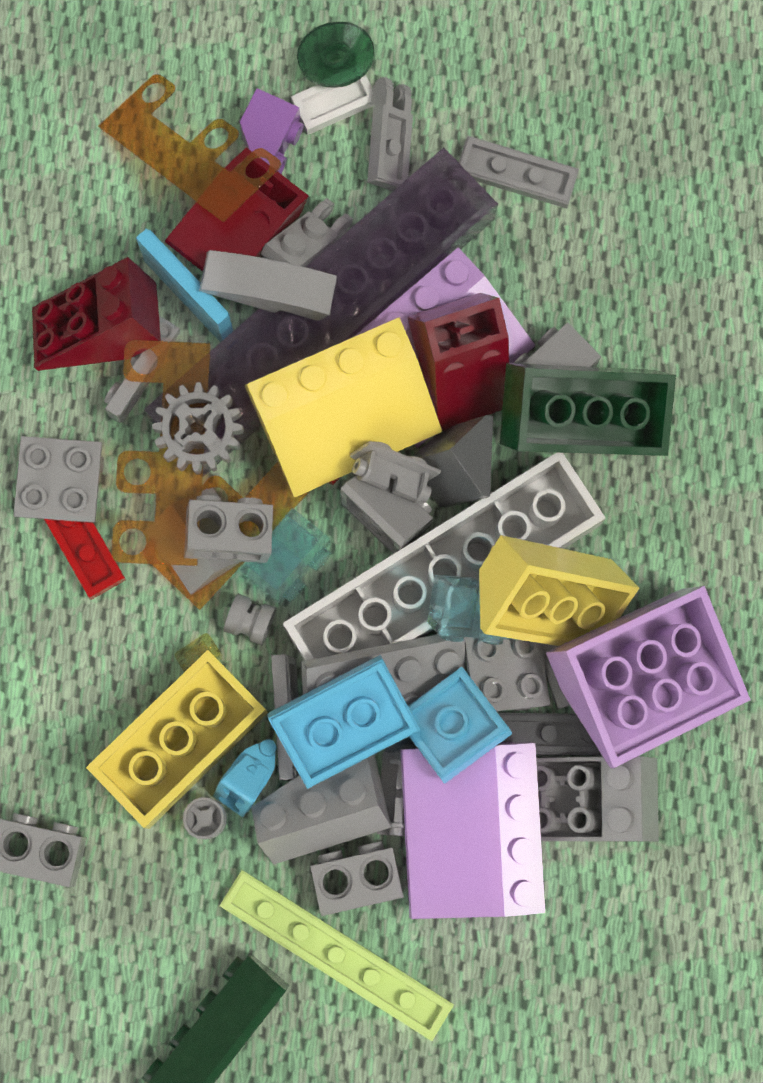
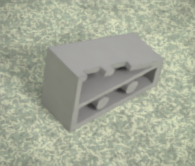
[251,755,391,865]

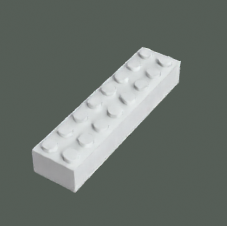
[283,452,606,661]

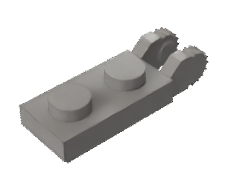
[367,77,413,192]
[261,198,353,268]

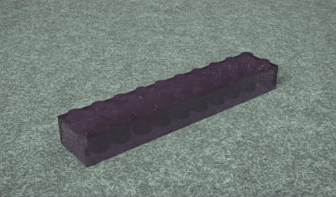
[144,147,498,478]

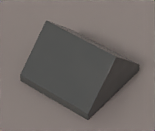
[414,415,493,508]

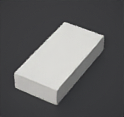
[291,66,374,135]

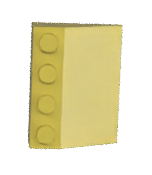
[244,317,442,498]

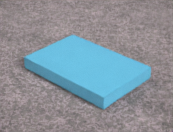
[136,228,234,346]
[267,655,420,789]

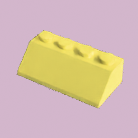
[479,535,639,646]
[86,650,268,829]

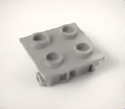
[14,436,104,523]
[462,630,550,711]

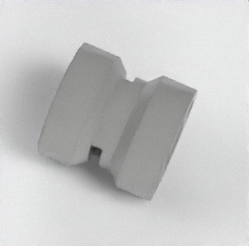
[223,593,276,646]
[183,797,227,840]

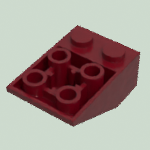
[165,147,309,272]
[32,257,161,371]
[407,293,509,431]

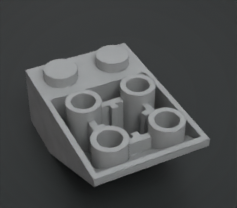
[536,756,659,842]

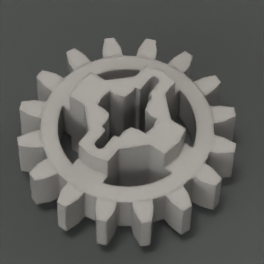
[152,382,244,474]

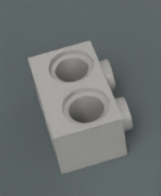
[184,495,273,563]
[0,813,87,887]
[310,841,403,916]

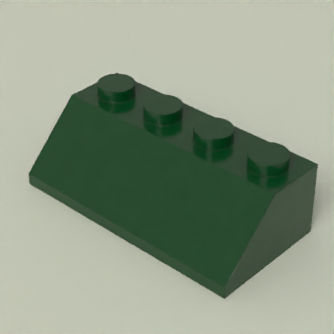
[142,953,289,1083]

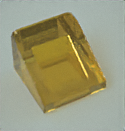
[175,633,223,672]

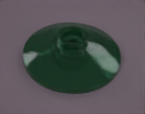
[297,22,375,88]

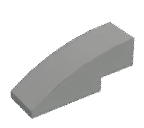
[199,250,337,321]

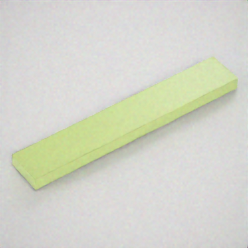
[219,870,454,1041]

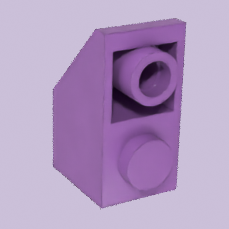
[240,88,304,174]

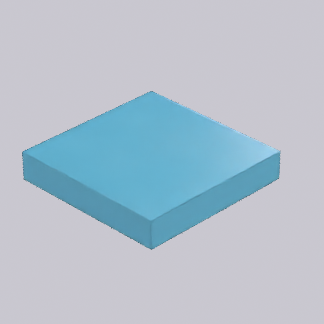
[408,667,512,784]

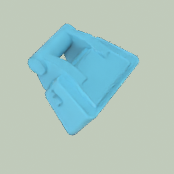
[213,739,276,817]

